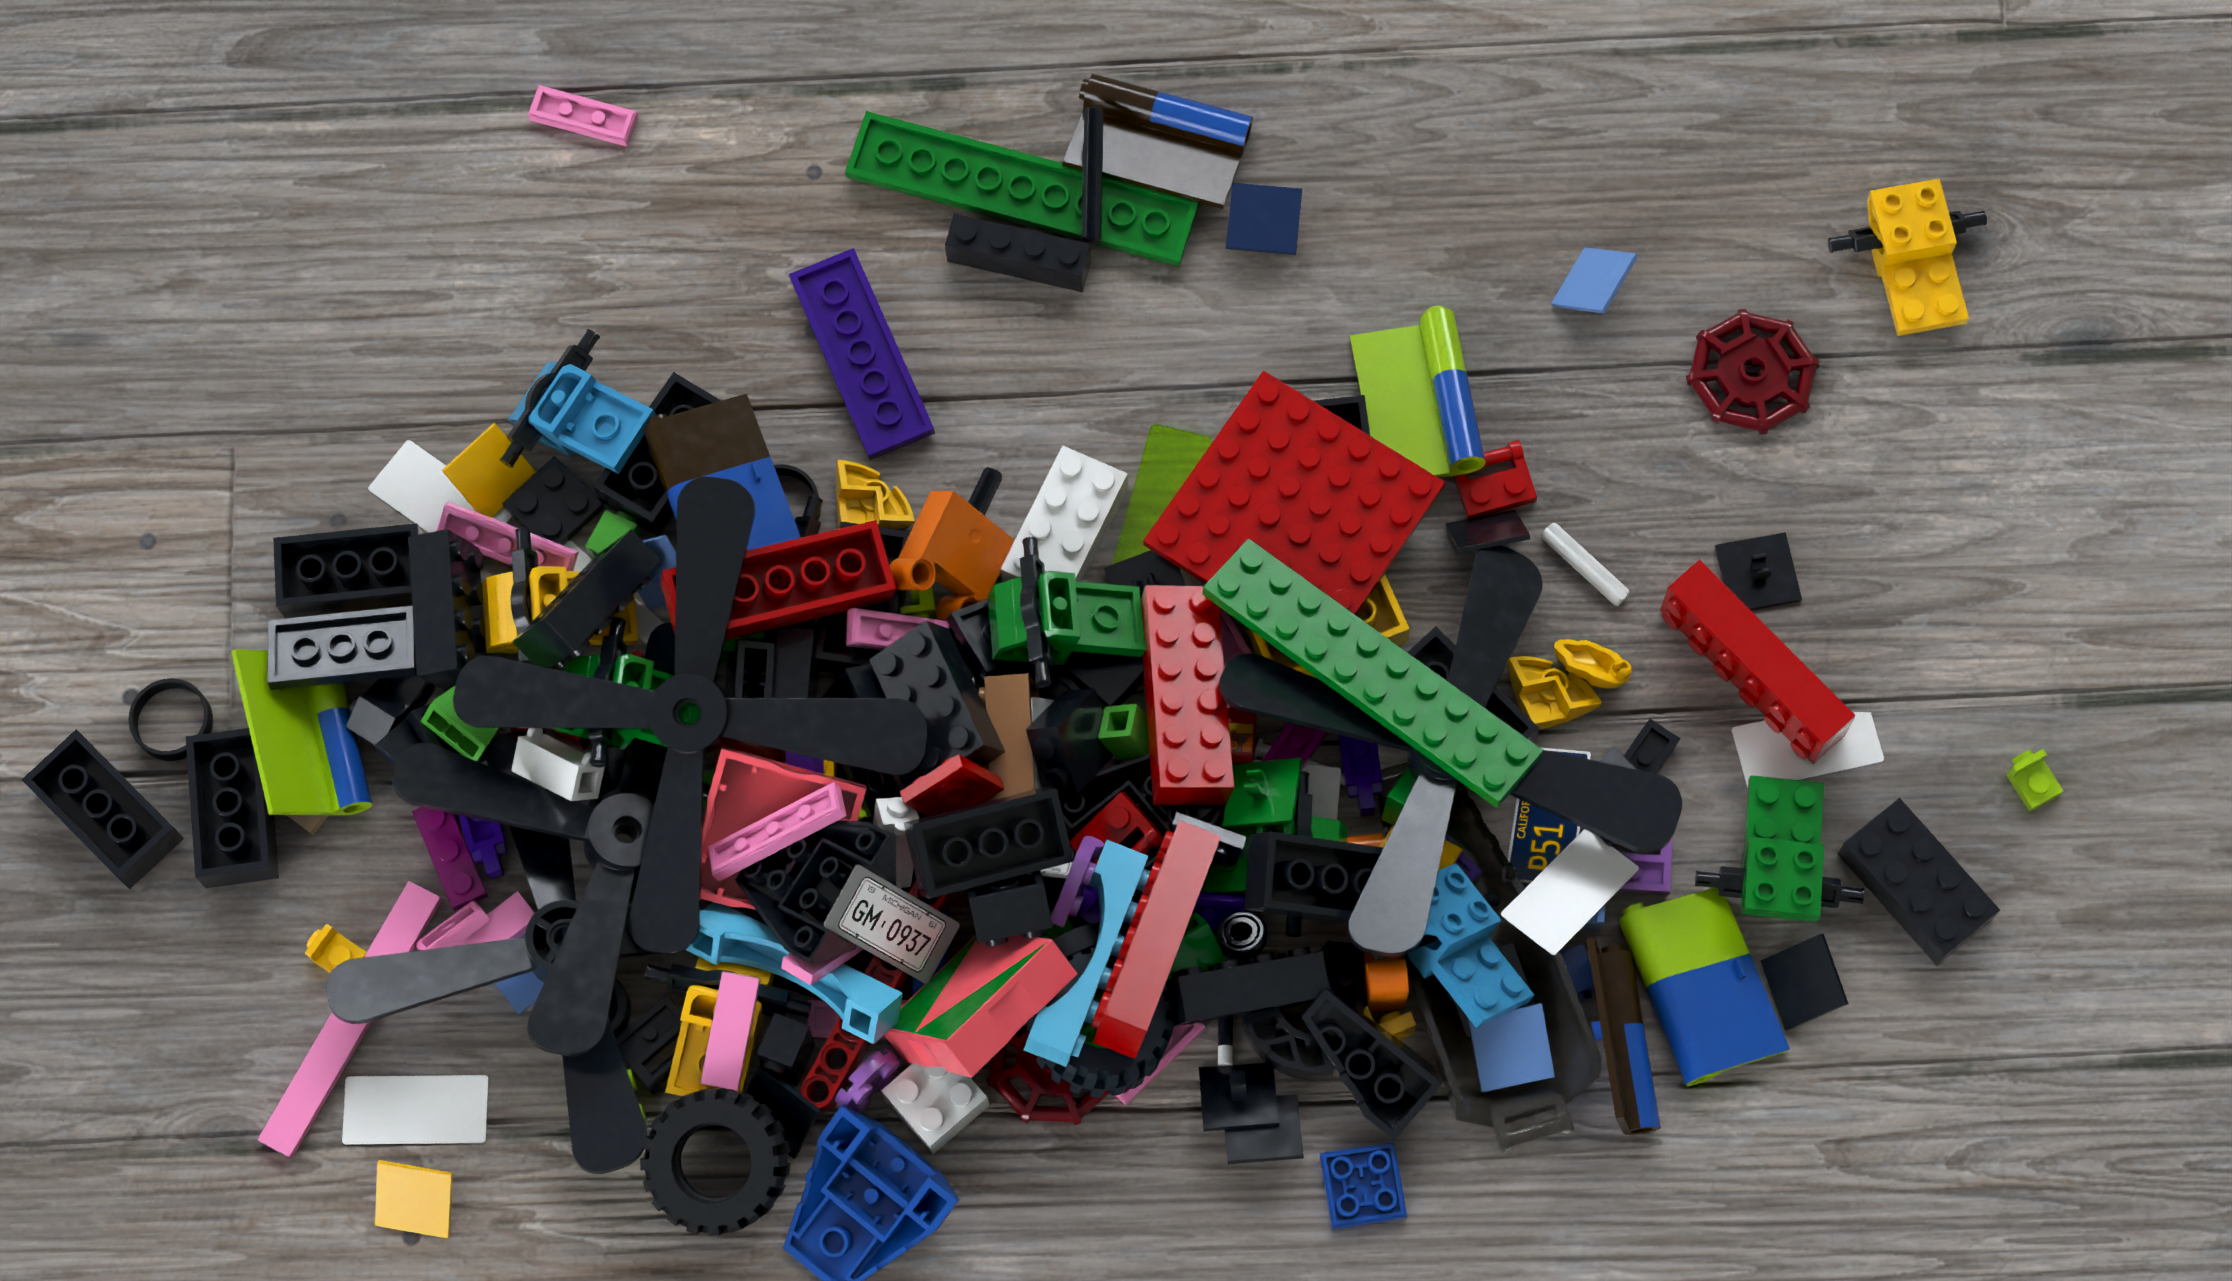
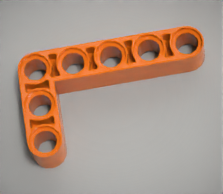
[1347,833,1409,1013]

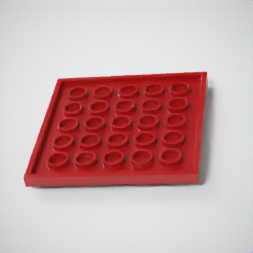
[1143,370,1445,615]

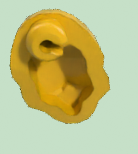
[1554,639,1632,689]

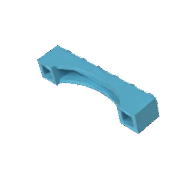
[1024,840,1151,1067]
[686,902,903,1044]

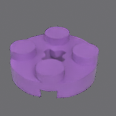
[835,1047,900,1113]

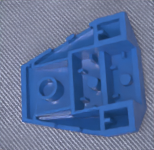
[783,1105,960,1281]

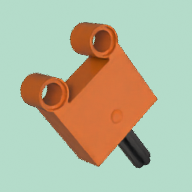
[890,467,1015,628]

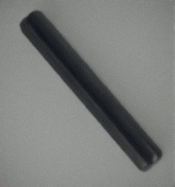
[1082,107,1104,243]

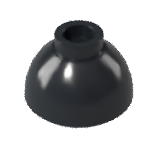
[1216,911,1268,960]

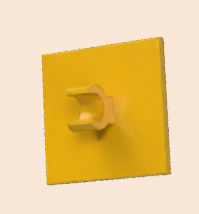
[441,423,536,518]
[375,1160,453,1239]

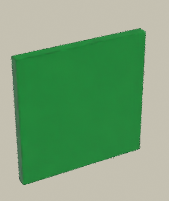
[1222,758,1303,829]

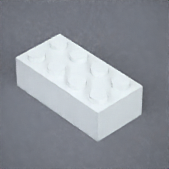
[1000,445,1128,582]

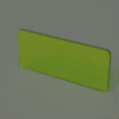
[1114,424,1212,564]

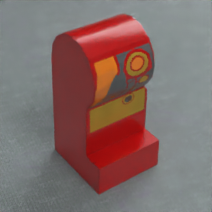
[1227,704,1257,764]

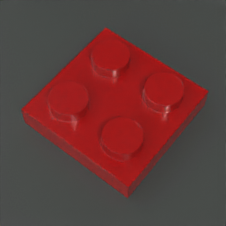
[900,754,1004,816]

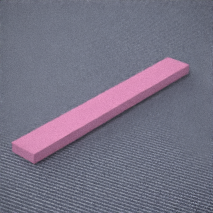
[258,881,442,1159]

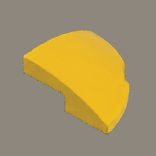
[836,460,915,530]
[1507,656,1602,730]

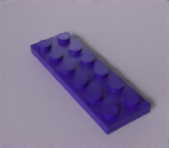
[789,248,935,460]

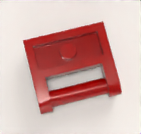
[1453,440,1537,519]
[1069,792,1164,864]

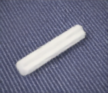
[1541,523,1630,606]

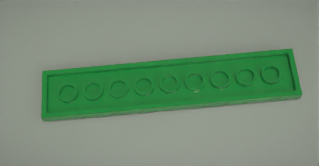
[845,111,1199,267]
[1202,538,1543,808]

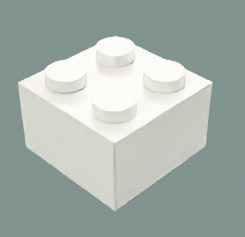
[881,1064,990,1154]

